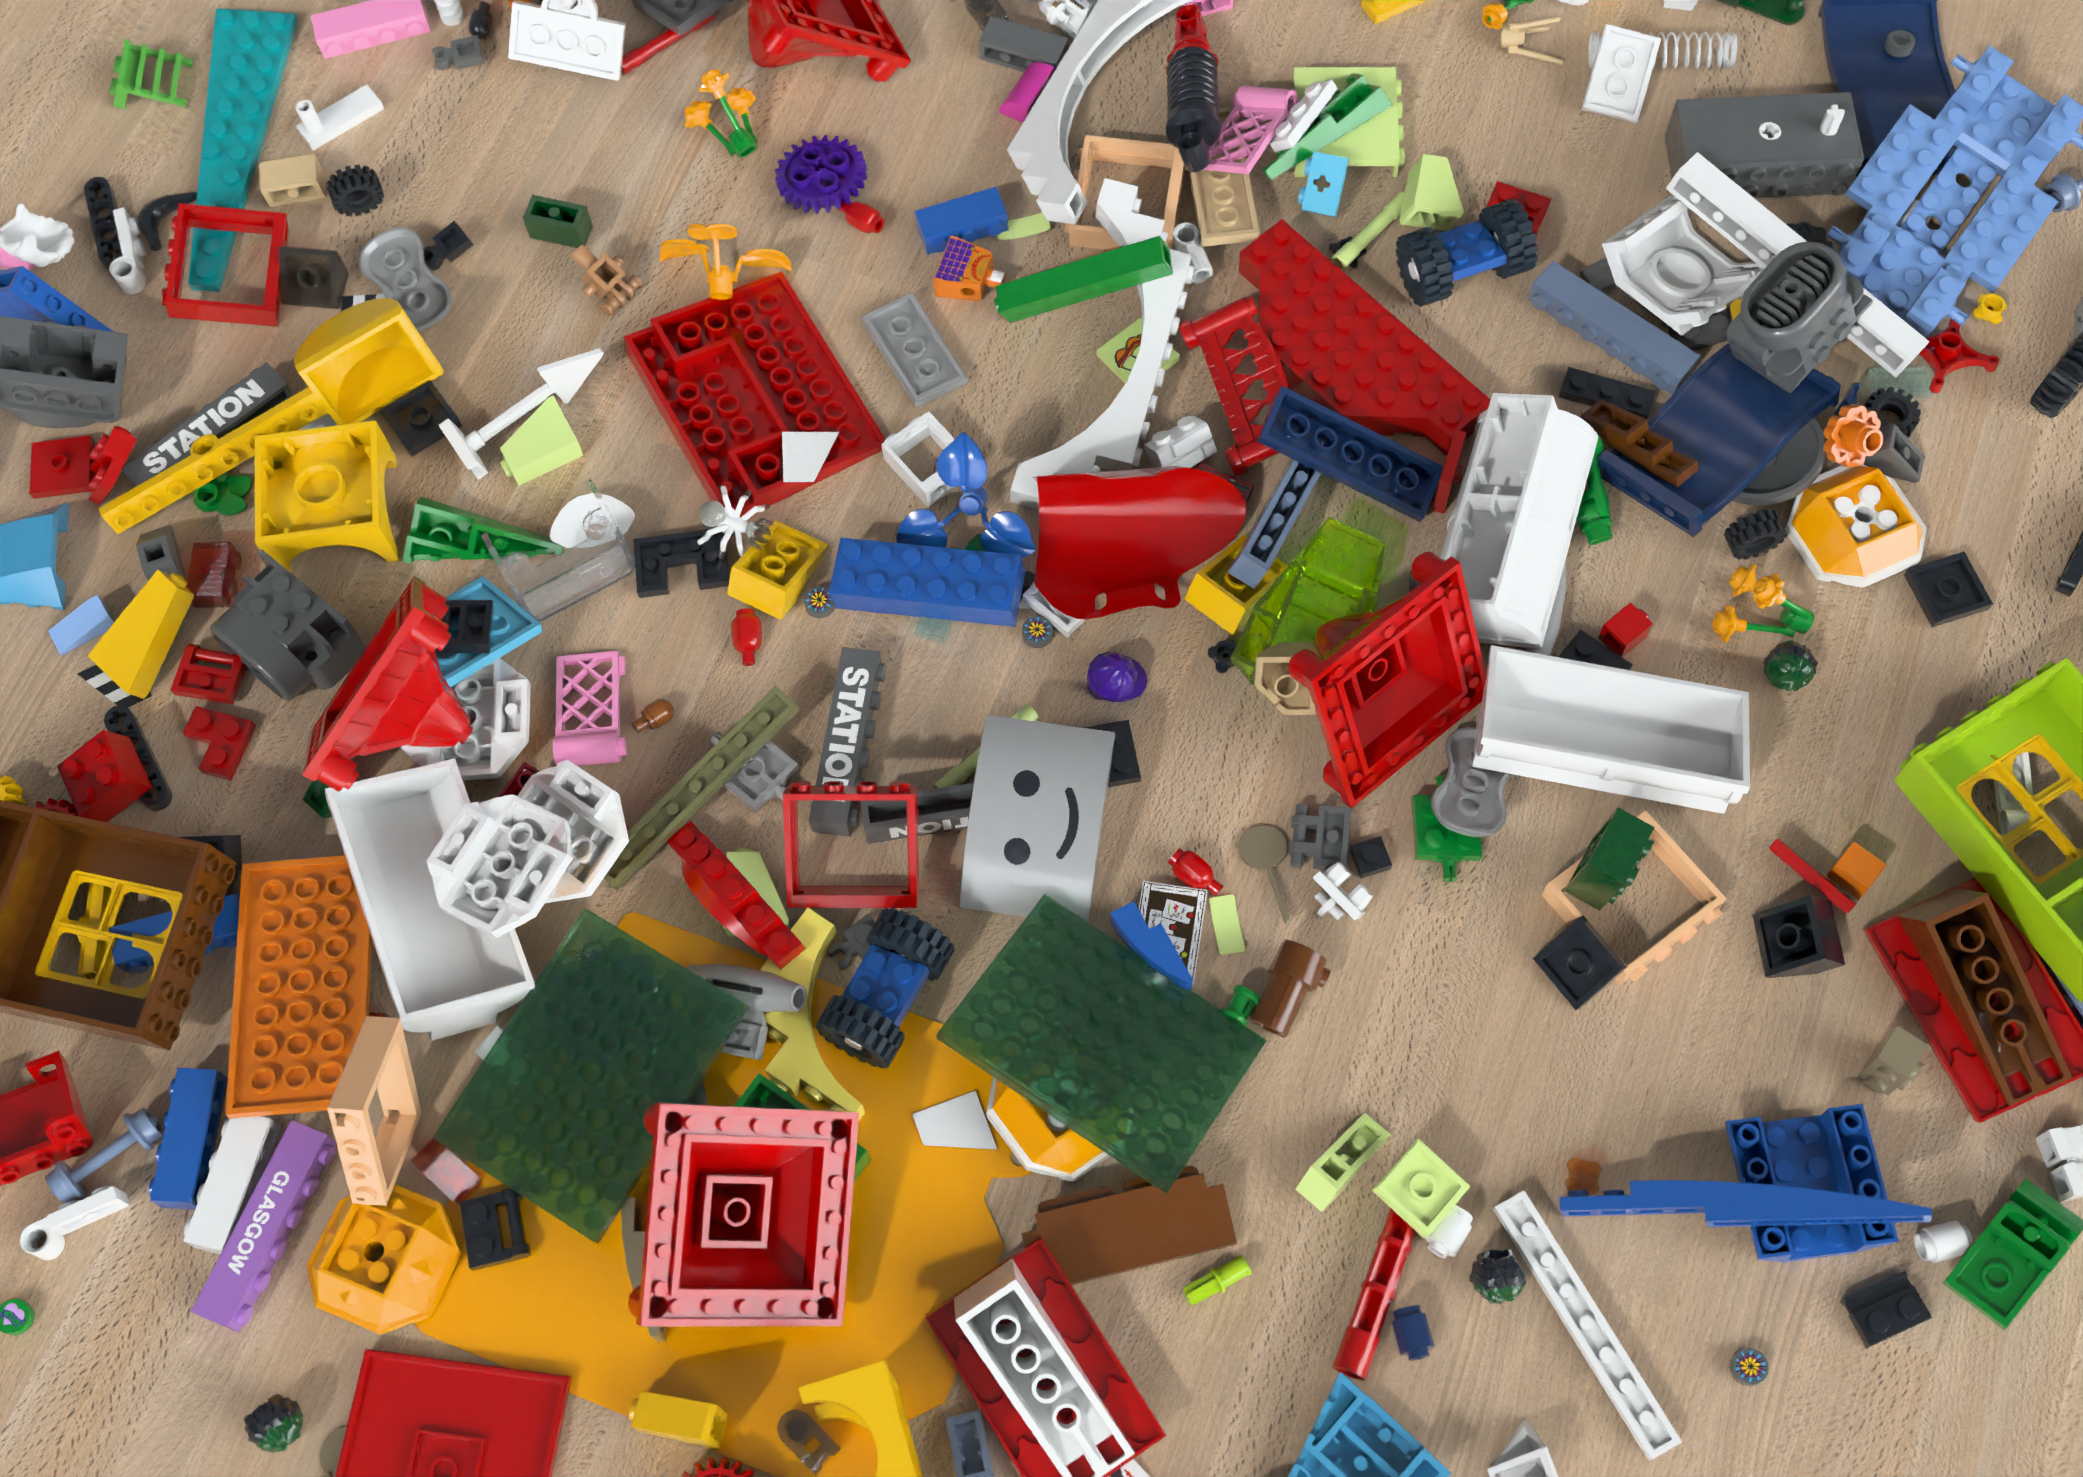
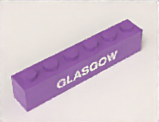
[191,1120,337,1333]

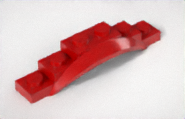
[667,821,806,970]

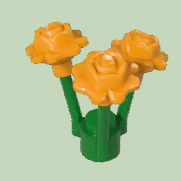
[684,68,758,158]
[1712,563,1814,643]

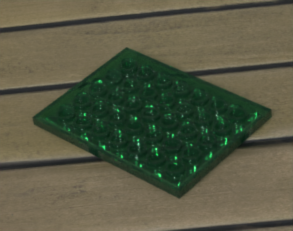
[936,894,1267,1194]
[433,908,749,1244]

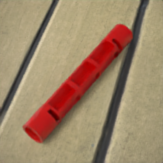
[1332,1208,1416,1381]

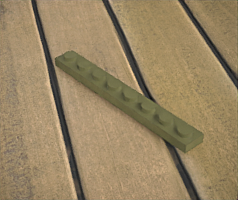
[604,685,800,891]

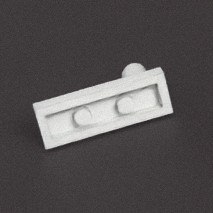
[295,84,384,151]

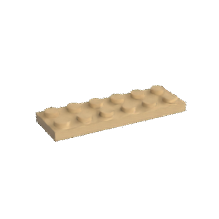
[1189,107,1260,247]

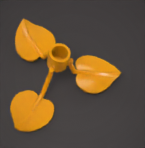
[660,223,792,300]

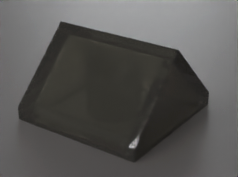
[279,246,349,309]

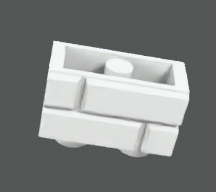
[1144,415,1217,468]

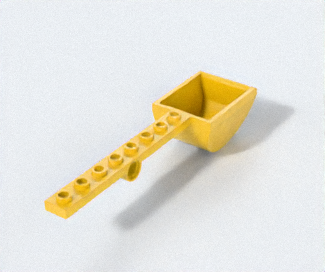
[99,298,444,534]

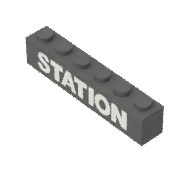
[122,362,294,487]
[809,647,886,837]
[861,783,974,844]

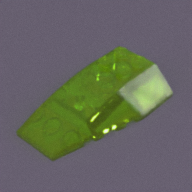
[1230,517,1385,686]

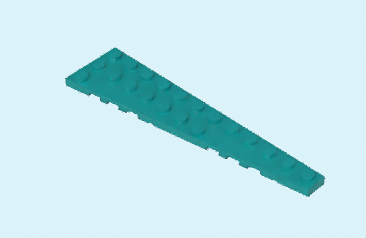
[188,8,298,292]

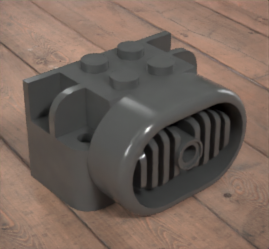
[1727,242,1873,394]
[0,316,128,428]
[210,550,366,701]

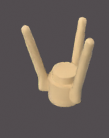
[1501,16,1564,65]

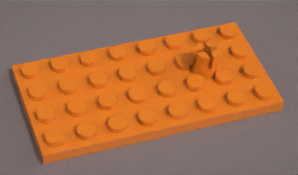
[225,855,372,1119]

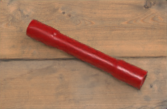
[621,14,715,75]

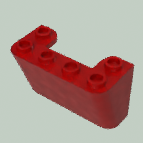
[0,1051,94,1186]

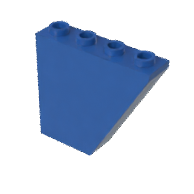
[0,266,113,332]

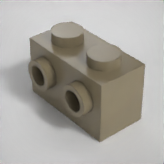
[1858,1026,1928,1096]

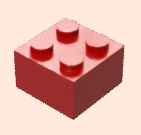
[57,730,152,822]

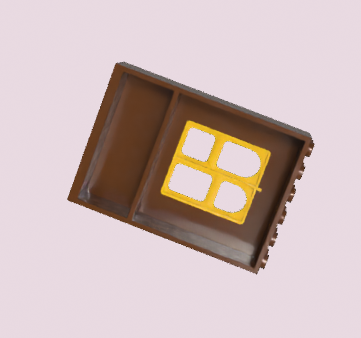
[0,800,237,1051]

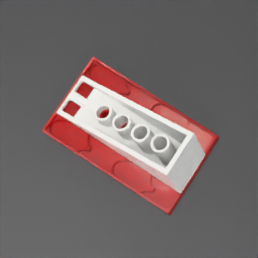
[925,1236,1167,1477]

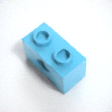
[1298,151,1349,218]

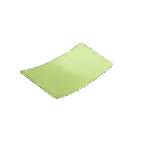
[997,212,1051,240]
[1209,894,1245,955]

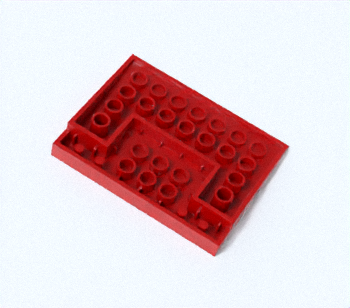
[623,271,886,518]

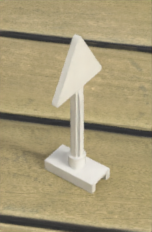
[439,348,604,480]

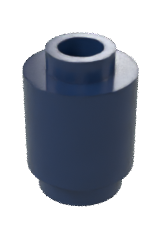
[1391,1305,1435,1361]

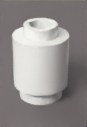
[1425,1205,1473,1258]
[1914,1220,1972,1263]

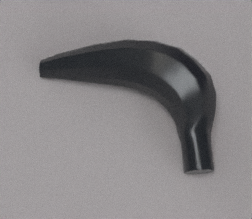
[137,192,197,251]

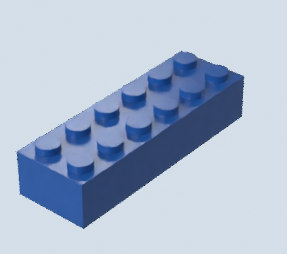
[829,537,1026,627]

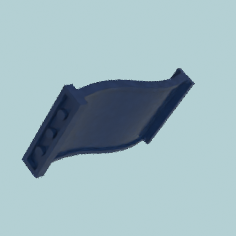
[1818,0,1957,176]
[1597,343,1841,537]

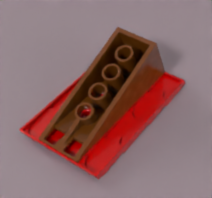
[1863,878,2083,1123]

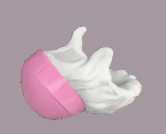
[0,203,74,270]

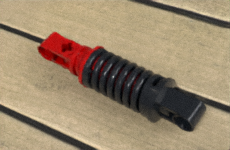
[1166,4,1220,172]

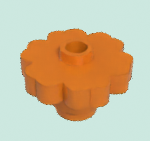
[1823,404,1883,468]

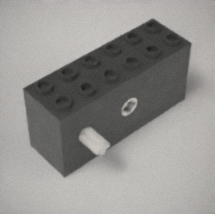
[1664,92,1864,198]

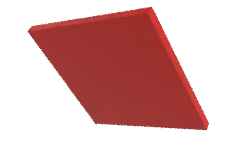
[335,1348,572,1477]

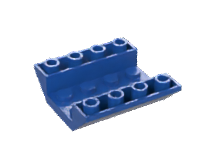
[1725,1104,1899,1263]

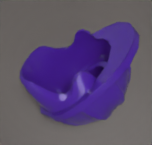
[1087,652,1147,702]

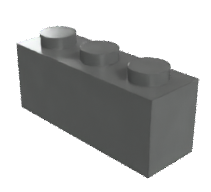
[978,16,1068,72]

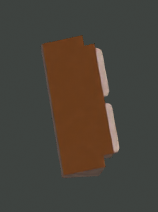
[1022,1165,1237,1285]

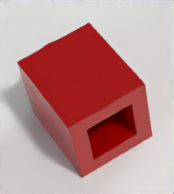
[1598,602,1653,657]

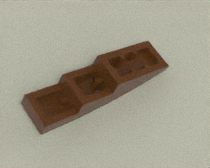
[1581,399,1698,487]

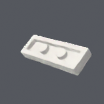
[1269,80,1338,152]

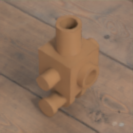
[571,244,643,316]

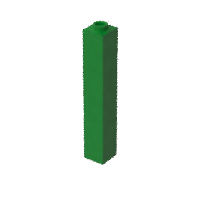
[994,236,1173,323]

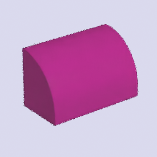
[999,62,1054,123]

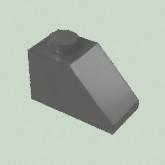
[1863,424,1925,483]

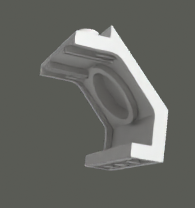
[1602,194,1764,336]

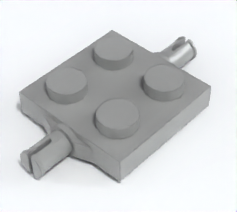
[710,732,799,813]

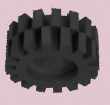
[327,165,384,217]
[1864,387,1921,439]
[1724,509,1787,560]

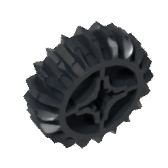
[2030,340,2083,418]

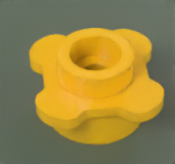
[1973,294,2007,325]

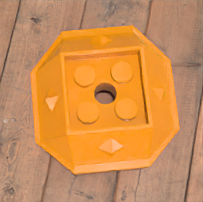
[306,1184,462,1335]

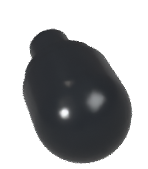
[468,1,493,39]

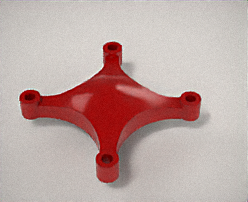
[1919,318,1999,393]

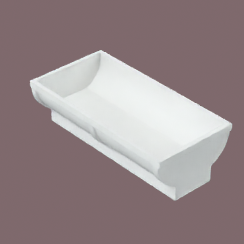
[1440,393,1598,649]
[1472,645,1750,814]
[325,759,535,1041]

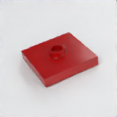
[1433,430,1467,514]
[29,435,95,499]

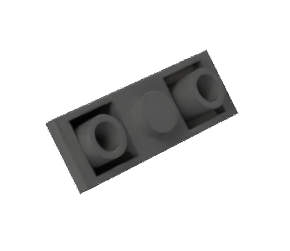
[136,524,189,589]

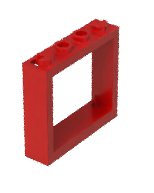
[161,203,289,327]
[783,781,920,908]

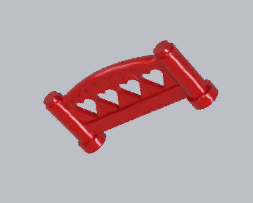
[1179,296,1289,477]

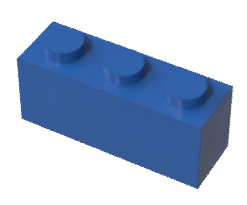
[915,187,1008,255]

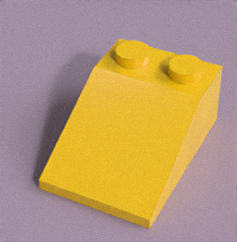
[727,520,829,620]
[1184,534,1293,635]

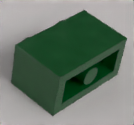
[523,195,593,248]

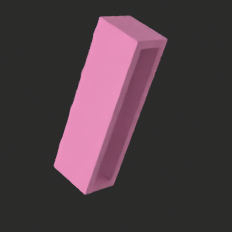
[311,0,431,59]

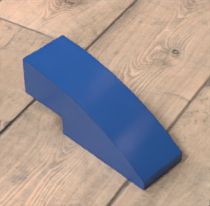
[1110,901,1193,992]

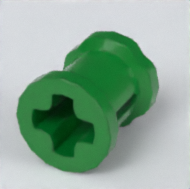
[1219,985,1261,1029]

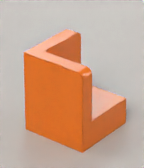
[1827,842,1887,900]

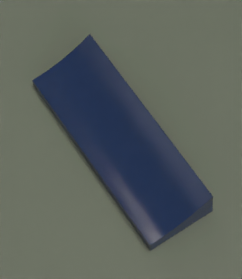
[1257,386,1444,522]

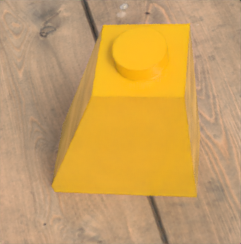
[629,1391,728,1450]

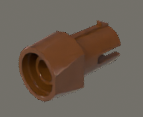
[1251,939,1331,1038]

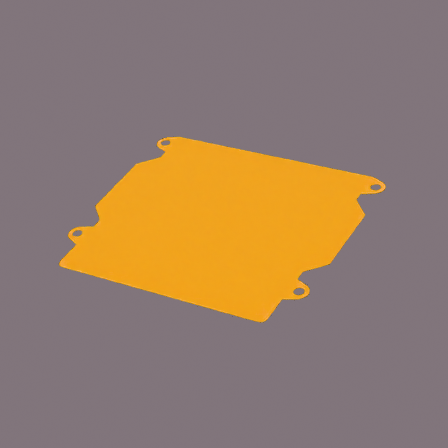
[413,912,1032,1477]

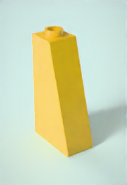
[87,570,195,699]

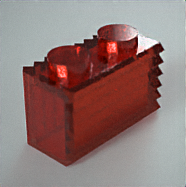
[186,541,242,608]

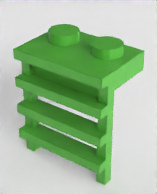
[109,39,193,109]

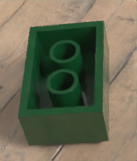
[1564,807,1655,911]

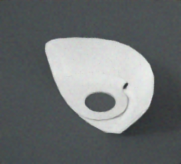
[550,493,635,549]

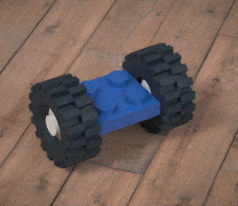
[1395,199,1538,307]
[815,907,955,1069]

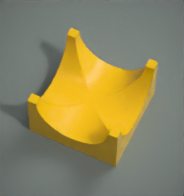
[255,420,399,573]
[799,1361,923,1477]

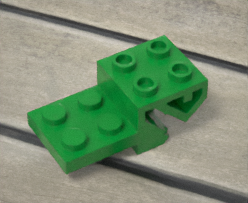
[1942,1178,2083,1330]

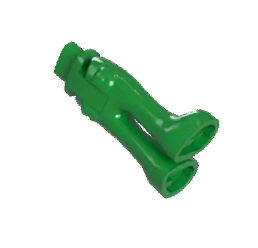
[1576,436,1613,545]

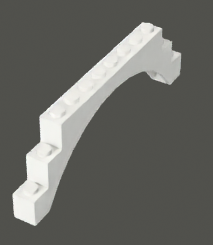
[1007,0,1192,224]
[1010,178,1195,510]

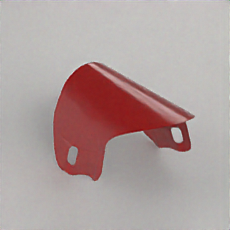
[1034,466,1247,620]

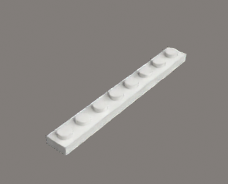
[1493,1190,1682,1461]

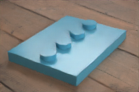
[437,576,542,687]

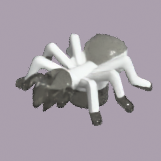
[697,485,773,560]

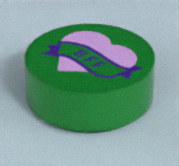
[0,1299,34,1336]

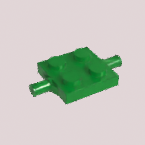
[1411,775,1482,882]

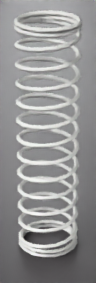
[1588,31,1737,69]

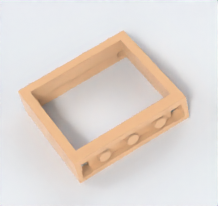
[1064,135,1185,250]
[1541,810,1726,985]
[327,1016,422,1206]

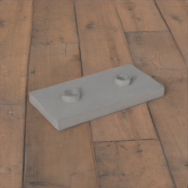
[861,292,968,408]

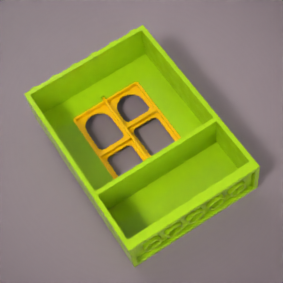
[1893,657,2083,1003]

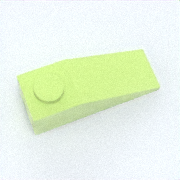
[1296,1113,1391,1212]

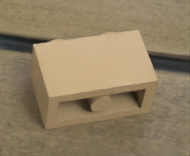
[259,153,325,207]

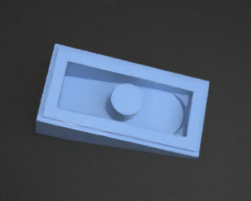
[48,594,115,656]

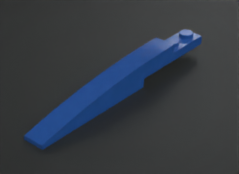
[1559,1180,1932,1227]

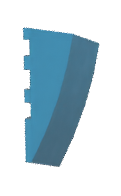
[0,502,69,610]
[1288,1371,1452,1477]

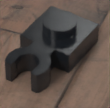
[423,220,474,271]

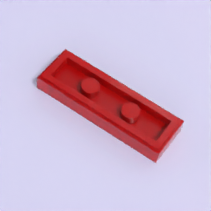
[1769,838,1857,913]

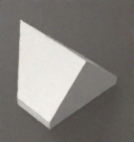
[1487,1418,1558,1477]

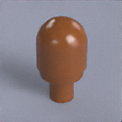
[631,699,674,733]

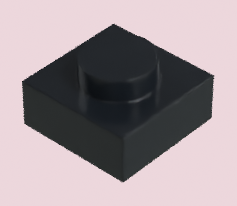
[1349,836,1392,879]

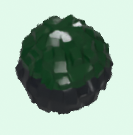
[1763,640,1818,691]
[1469,1249,1527,1304]
[244,1394,304,1453]

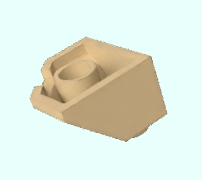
[1254,642,1321,715]

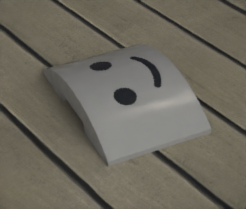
[960,715,1115,926]

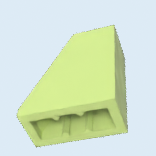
[1399,154,1464,231]
[500,396,584,486]
[723,848,792,936]

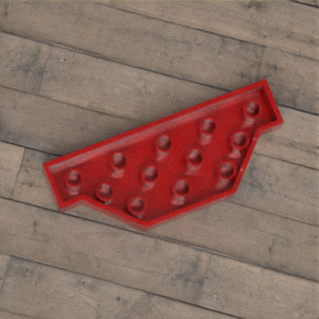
[1238,219,1491,456]

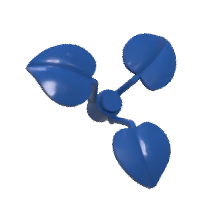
[896,432,1036,558]

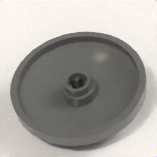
[1732,418,1825,506]

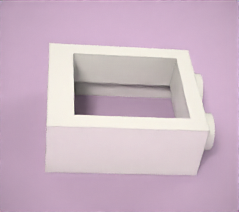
[881,411,956,508]

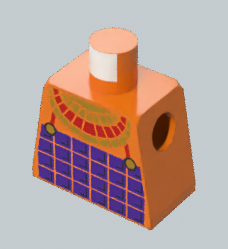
[933,236,1006,301]

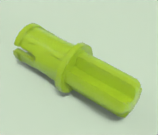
[1183,1255,1252,1305]

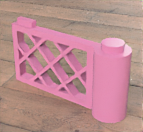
[1203,86,1298,174]
[553,651,627,766]

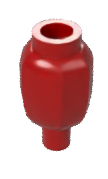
[838,201,885,233]
[731,608,762,666]
[1168,848,1224,896]

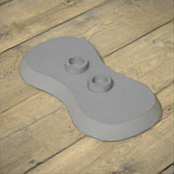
[359,227,452,332]
[1431,727,1512,837]

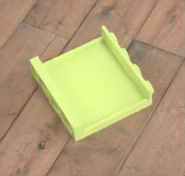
[1292,67,1405,177]

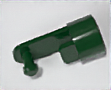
[1715,0,1804,25]

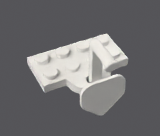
[508,0,626,81]

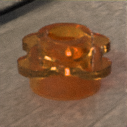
[1565,1158,1601,1195]

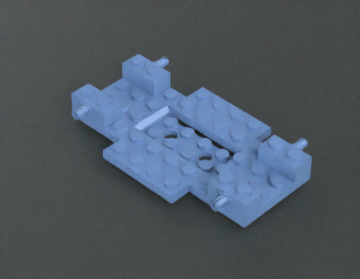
[1826,45,2083,338]

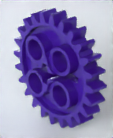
[775,135,867,214]

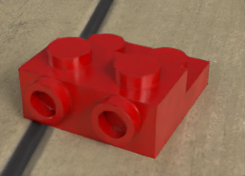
[87,426,137,505]

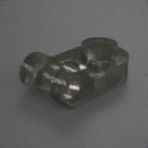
[965,0,1009,32]
[777,1409,841,1476]

